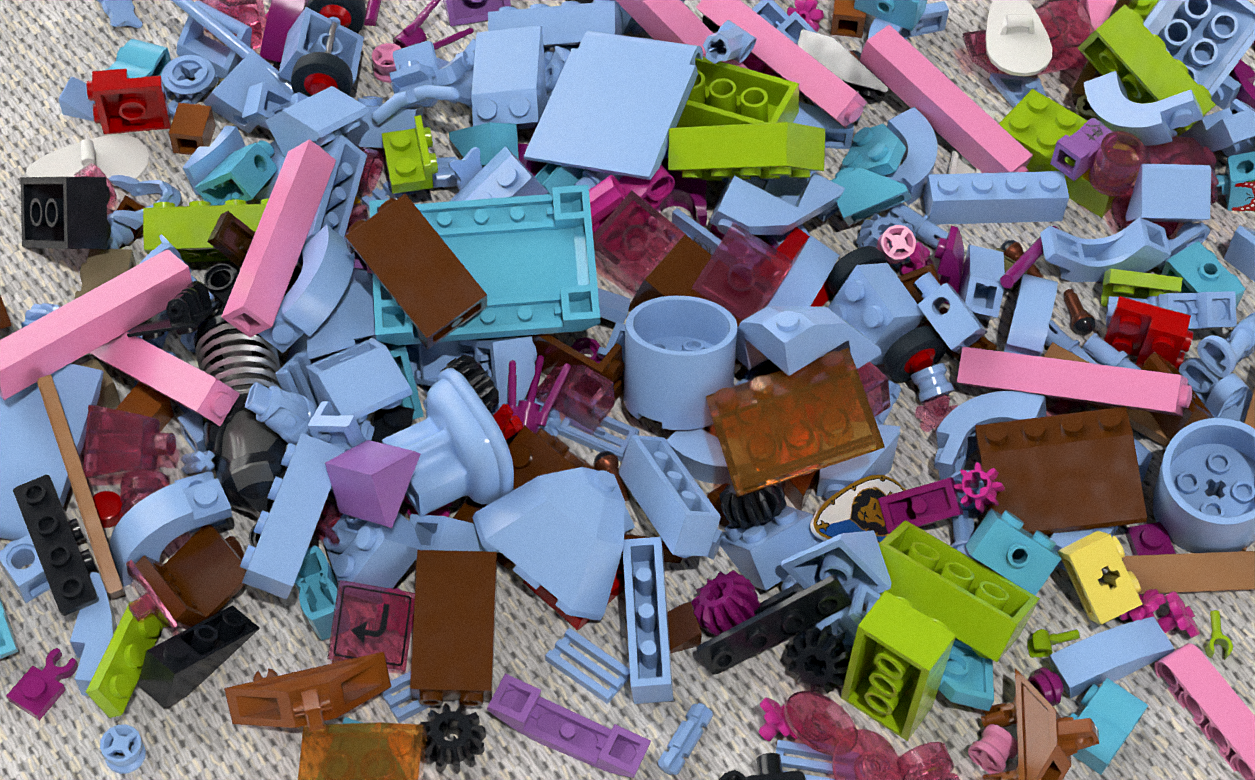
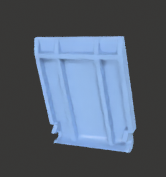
[524,31,703,180]
[0,363,104,541]

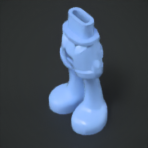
[1179,312,1255,393]
[245,382,317,445]

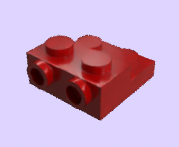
[86,69,171,134]
[1104,296,1194,370]

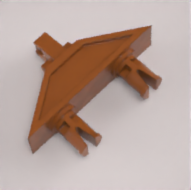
[224,650,391,732]
[981,668,1100,780]

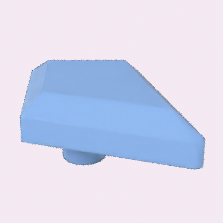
[989,73,1047,108]

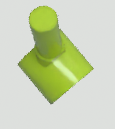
[1205,610,1233,660]
[1027,629,1080,658]

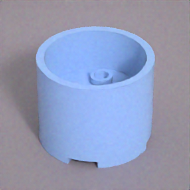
[623,296,738,430]
[1152,418,1255,553]

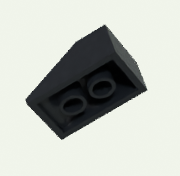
[20,176,111,249]

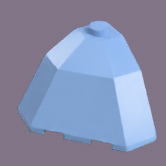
[710,173,845,237]
[306,267,388,360]
[736,306,882,376]
[406,335,537,416]
[472,467,625,621]

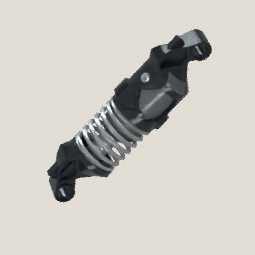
[193,263,297,547]

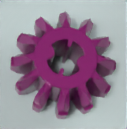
[691,570,760,636]

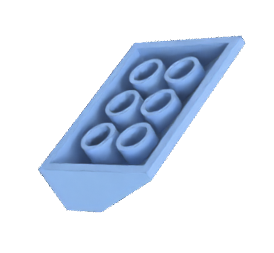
[1143,0,1255,97]

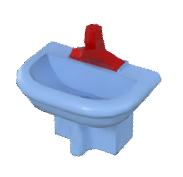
[382,368,523,517]

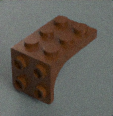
[453,425,597,568]

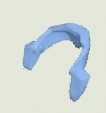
[109,175,181,230]

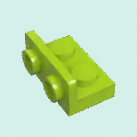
[381,115,438,194]
[1100,269,1183,307]

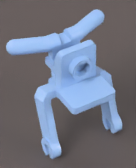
[372,41,471,123]

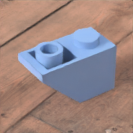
[958,245,1005,321]
[409,514,489,552]

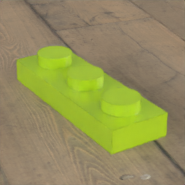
[86,600,164,718]

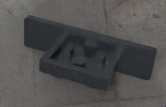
[13,475,99,616]
[697,575,852,675]

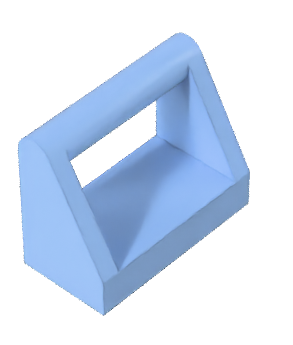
[176,0,252,78]

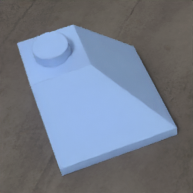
[816,420,900,499]

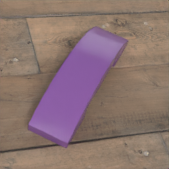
[487,673,651,778]

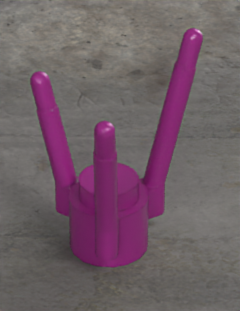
[393,0,474,50]
[508,355,571,432]

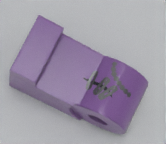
[1050,118,1117,181]

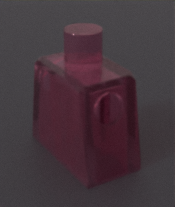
[84,405,176,481]

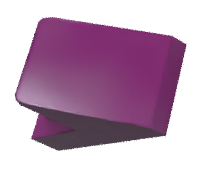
[878,477,963,534]

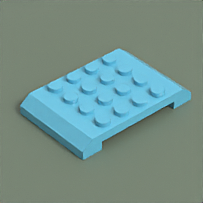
[369,185,600,345]

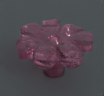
[915,395,958,433]

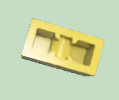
[1058,531,1142,625]

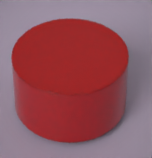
[93,491,125,528]

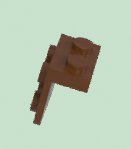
[133,524,247,627]

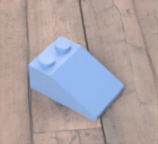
[471,26,547,130]

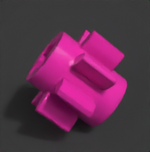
[954,462,1005,513]

